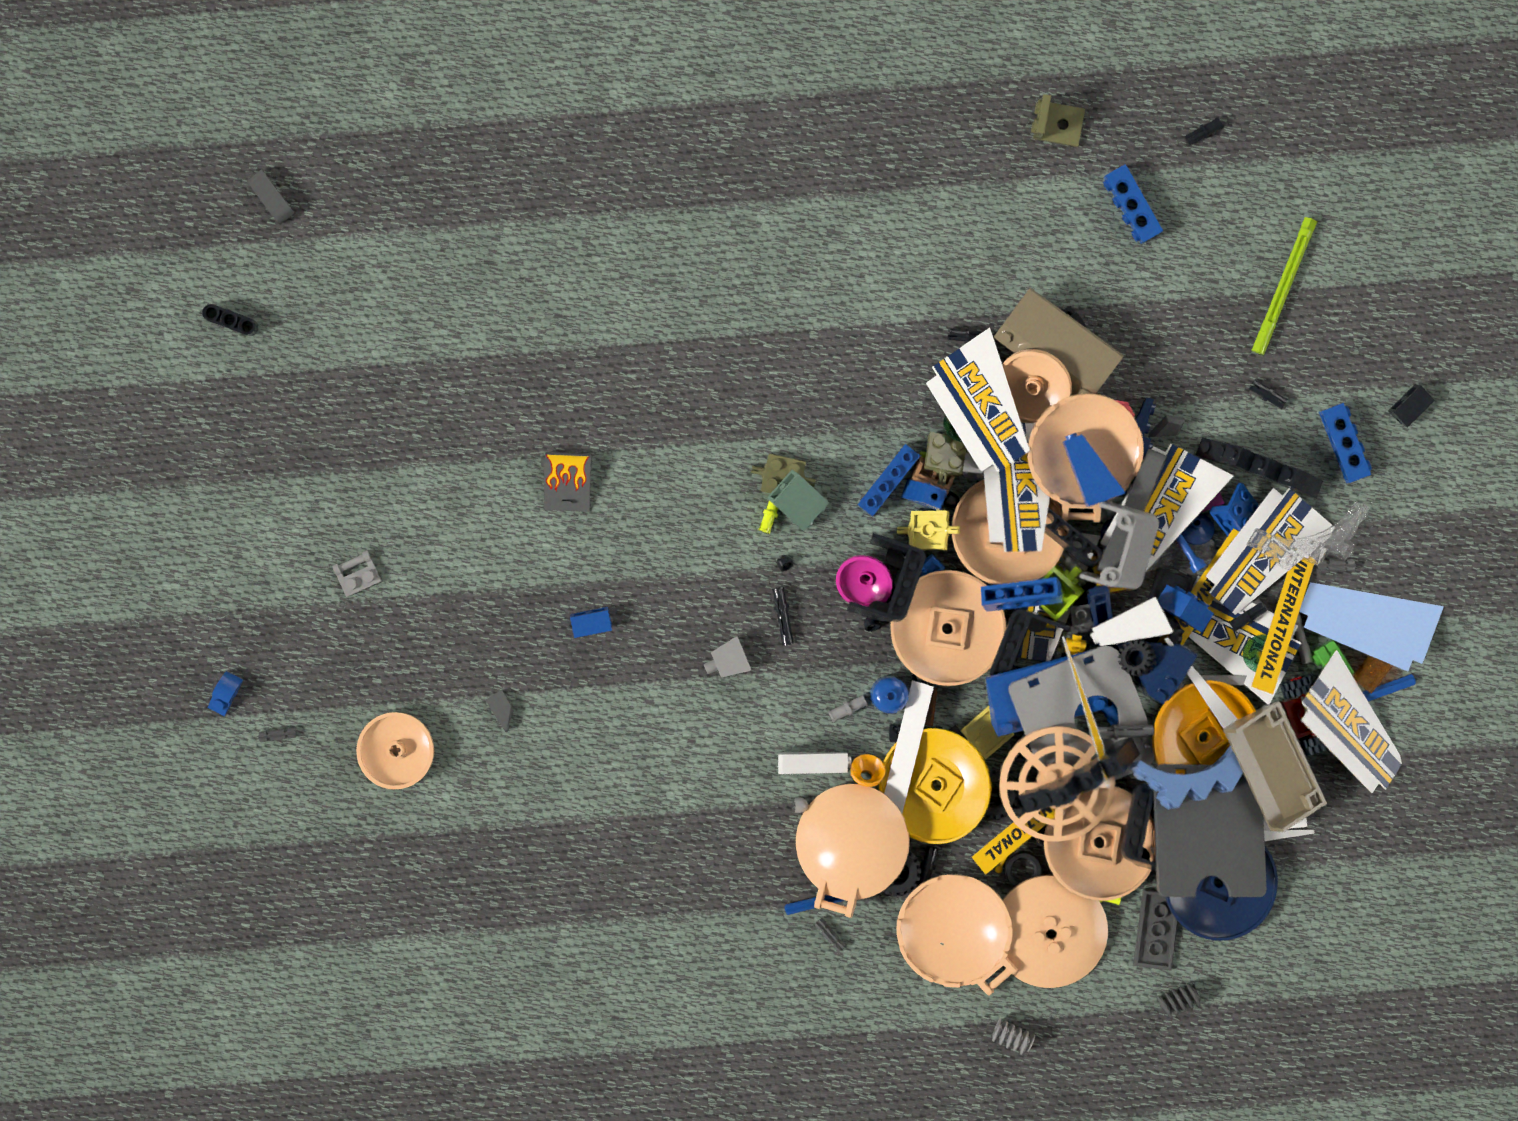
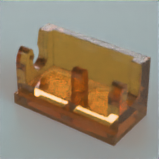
[1352,655,1393,694]

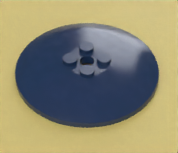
[1165,846,1278,941]

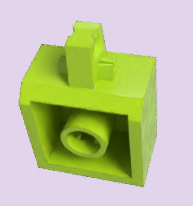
[1040,565,1085,621]

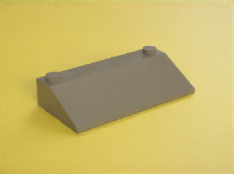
[993,288,1124,395]
[1223,701,1327,832]

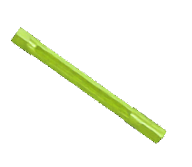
[1252,217,1317,355]

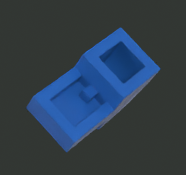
[207,671,243,716]

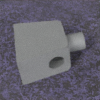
[703,636,752,677]

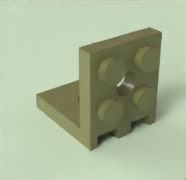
[1031,94,1085,147]

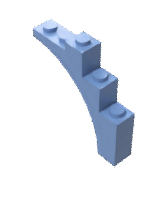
[1129,745,1243,809]

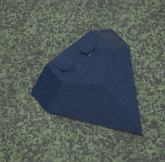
[1115,642,1198,706]

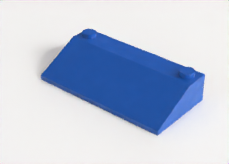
[985,650,1108,737]

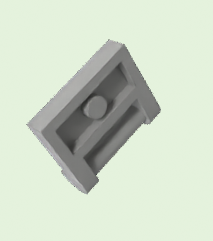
[332,550,382,597]

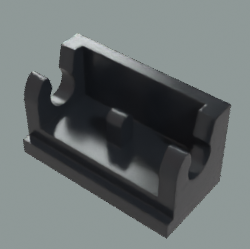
[1388,384,1435,428]

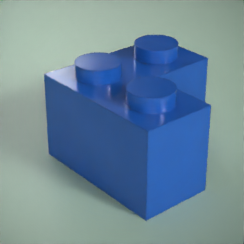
[1157,585,1214,633]

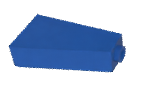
[1062,433,1125,507]
[901,479,947,511]

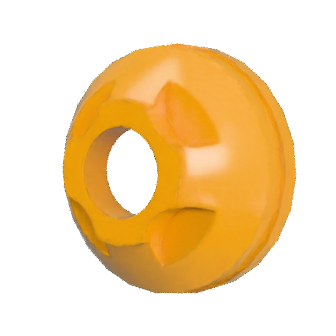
[851,754,886,787]

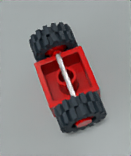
[1280,673,1328,756]

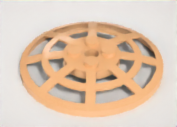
[999,726,1115,842]

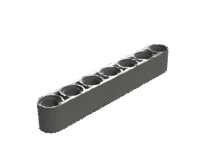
[1098,449,1167,572]

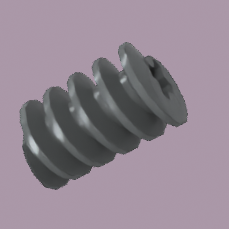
[1157,983,1201,1017]

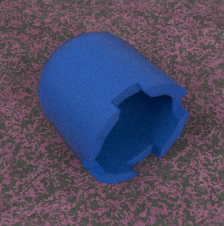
[870,675,908,714]

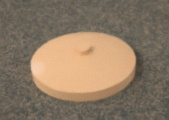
[1002,349,1072,423]
[356,712,434,789]

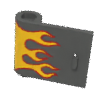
[541,452,592,512]

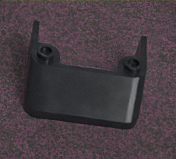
[847,533,926,622]
[990,609,1069,676]
[1121,784,1157,871]

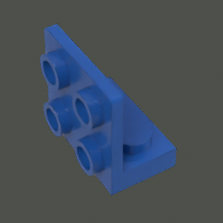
[1209,483,1259,537]

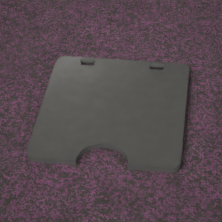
[1154,764,1266,897]

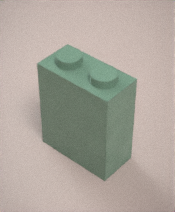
[767,469,829,531]

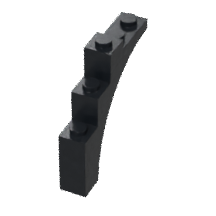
[1196,437,1323,499]
[1019,737,1140,813]

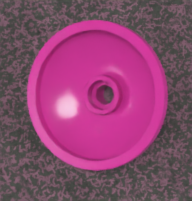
[836,555,893,607]

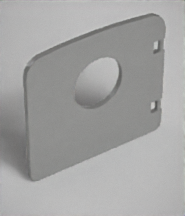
[1008,645,1155,793]

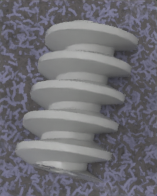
[992,1018,1035,1055]

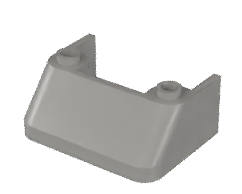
[1080,501,1159,589]

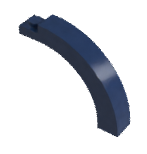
[1087,585,1121,655]

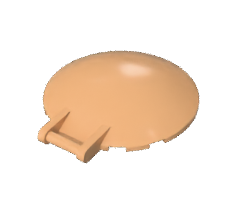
[1028,394,1143,522]
[796,784,909,918]
[896,874,1018,996]

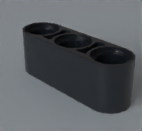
[202,304,258,336]

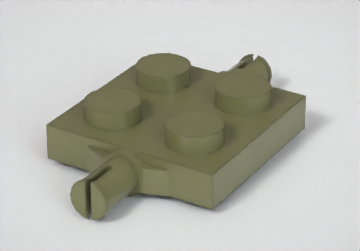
[924,424,966,486]
[751,453,816,493]

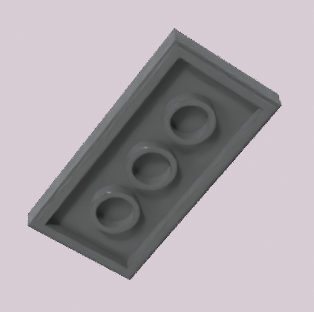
[1133,889,1178,971]

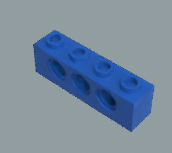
[1103,164,1163,244]
[1319,403,1372,484]
[857,444,920,517]
[981,577,1063,612]

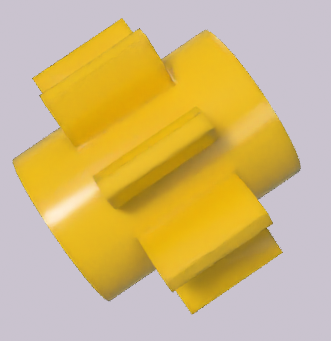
[1065,634,1086,655]

